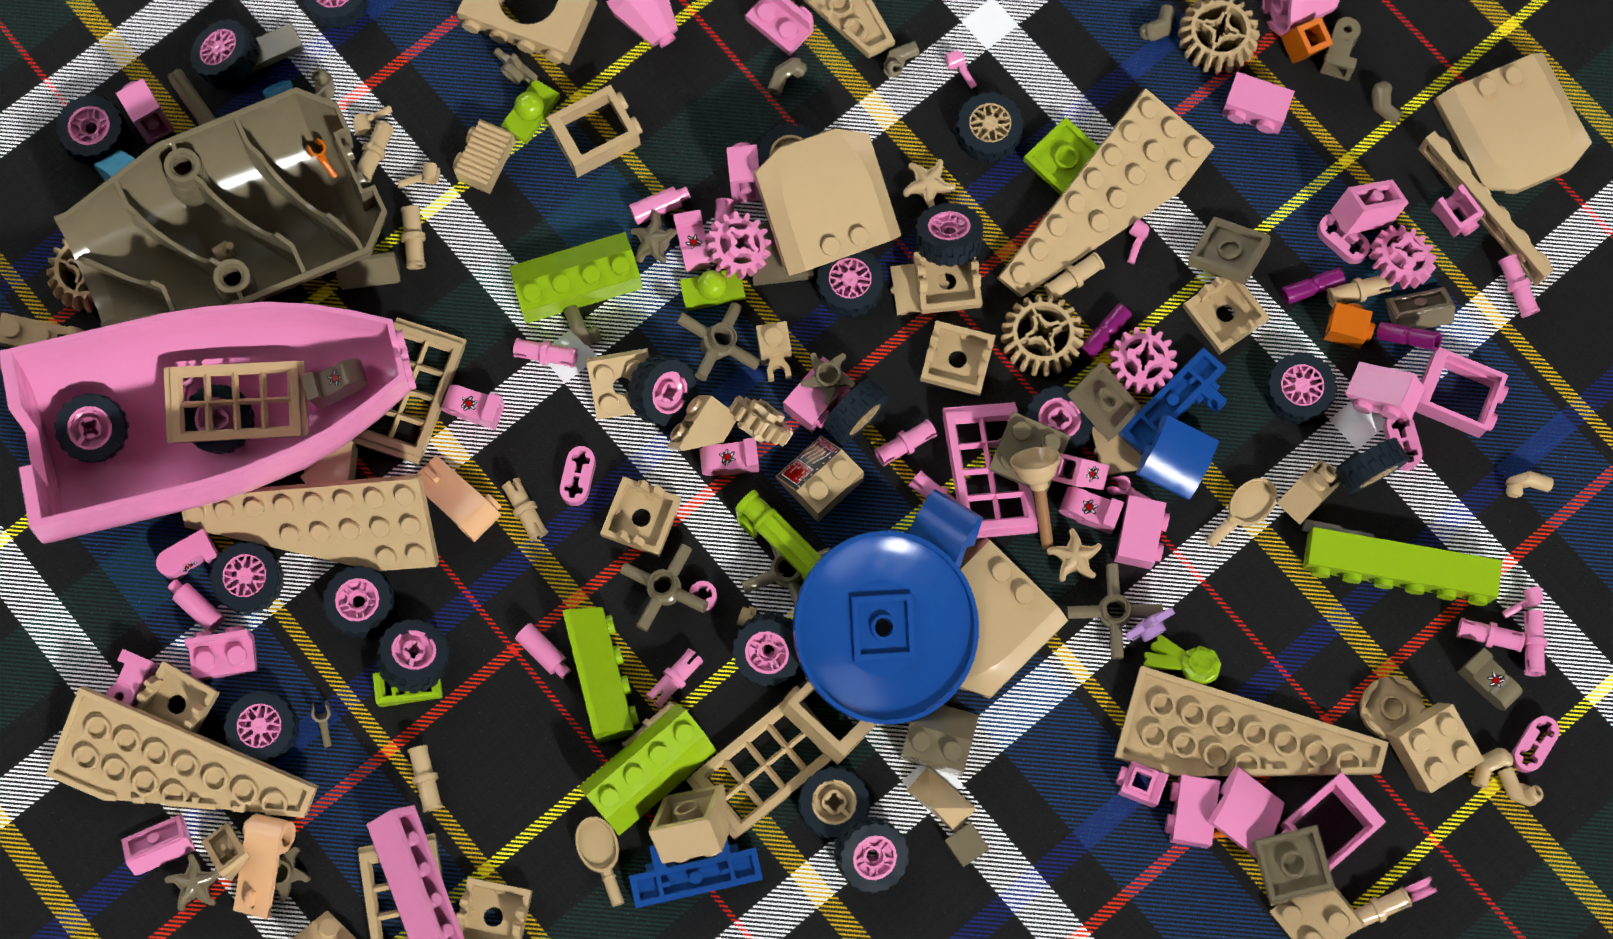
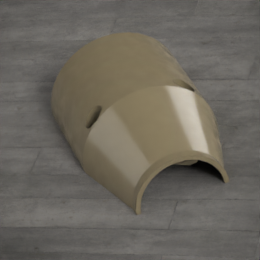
[54,87,388,327]

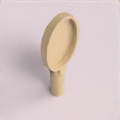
[1205,478,1278,548]
[575,817,624,907]

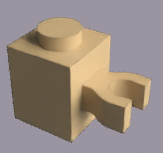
[756,321,792,382]

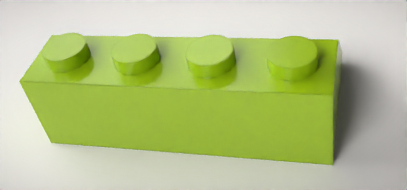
[509,232,643,324]
[562,607,639,744]
[578,703,717,836]

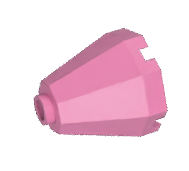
[607,0,678,48]
[1262,0,1340,36]

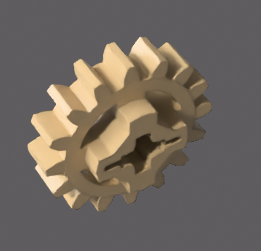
[729,395,794,446]

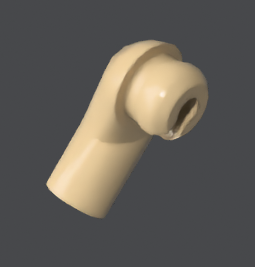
[1505,471,1554,498]
[1471,748,1514,788]
[1497,767,1543,806]

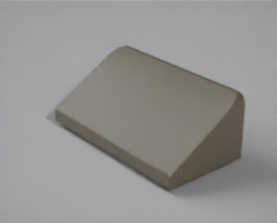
[250,22,305,74]
[335,251,401,290]
[1385,287,1455,329]

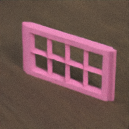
[942,402,1038,538]

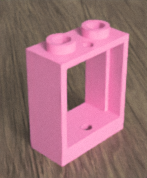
[1415,347,1509,438]
[1279,772,1386,871]

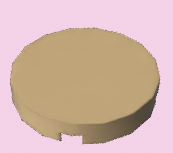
[1359,676,1425,740]

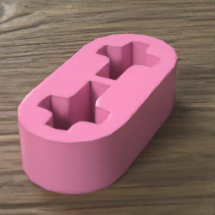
[1317,214,1370,264]
[1383,418,1423,471]
[560,446,596,506]
[1511,716,1560,773]

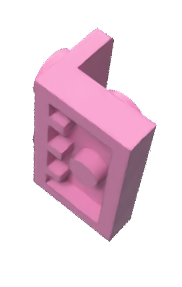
[745,0,813,56]
[184,626,258,681]

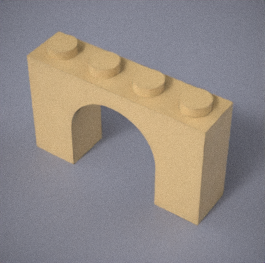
[457,0,597,65]

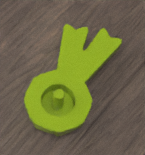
[1143,634,1221,685]

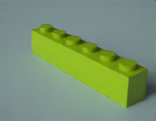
[1303,527,1503,606]

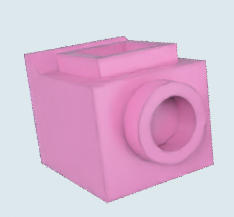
[1431,184,1484,238]
[1115,761,1169,808]

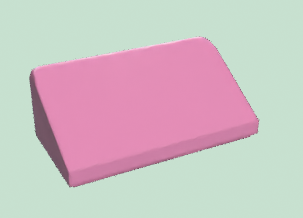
[121,814,195,876]

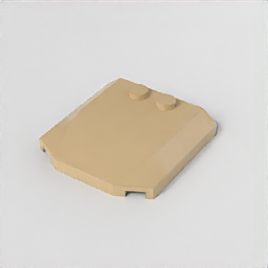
[1434,53,1592,194]
[753,128,901,276]
[959,538,1068,699]

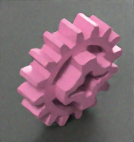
[704,211,772,279]
[1369,225,1437,289]
[1109,327,1177,395]

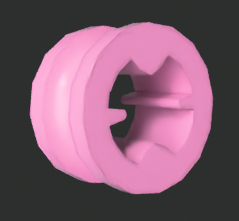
[689,581,717,611]
[1404,876,1437,903]

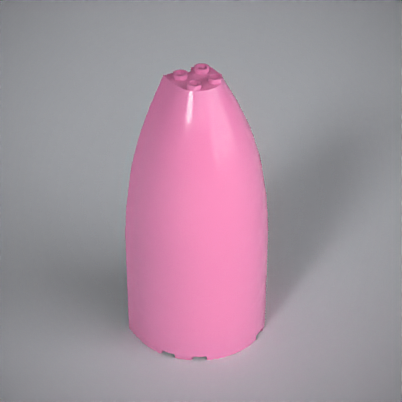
[0,302,416,544]

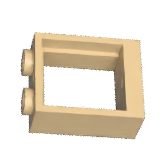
[546,84,642,178]
[782,677,877,765]

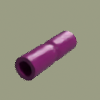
[1281,267,1345,305]
[1078,304,1132,360]
[1377,322,1442,351]

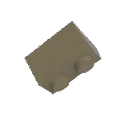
[900,705,979,777]

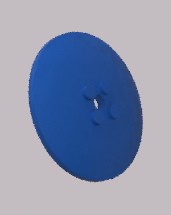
[793,531,979,724]

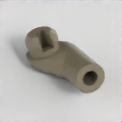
[1139,5,1175,41]
[883,41,920,78]
[767,57,807,95]
[312,68,334,100]
[1371,81,1403,125]
[564,305,602,346]

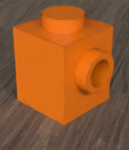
[1281,17,1333,64]
[1324,302,1375,349]

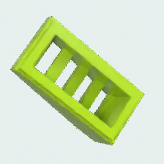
[373,672,443,707]

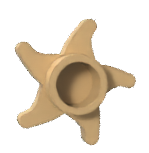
[903,159,956,208]
[1047,528,1102,582]

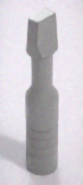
[1302,519,1375,538]

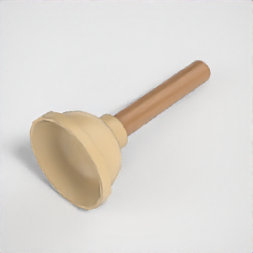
[1010,447,1061,549]

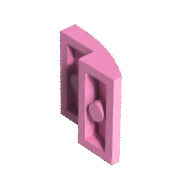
[1207,766,1284,858]

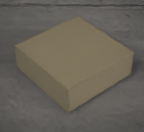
[944,822,990,868]

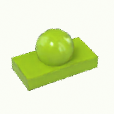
[501,80,560,144]
[680,270,746,312]

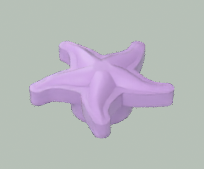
[1125,608,1175,642]

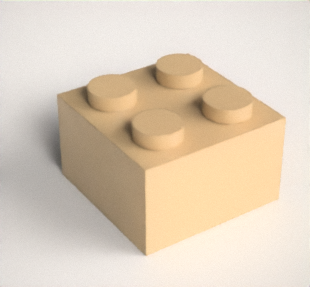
[1386,702,1485,793]

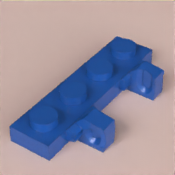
[1118,347,1227,455]
[629,838,763,908]

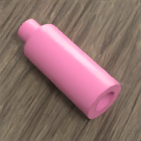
[629,186,690,225]
[168,579,225,632]
[515,623,571,679]

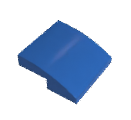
[1136,415,1219,500]
[909,490,983,568]

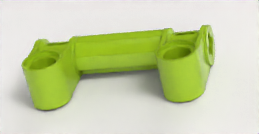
[735,490,822,582]

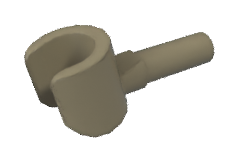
[311,700,332,748]

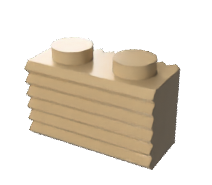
[453,119,516,194]

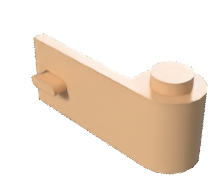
[416,455,501,542]
[233,813,296,919]

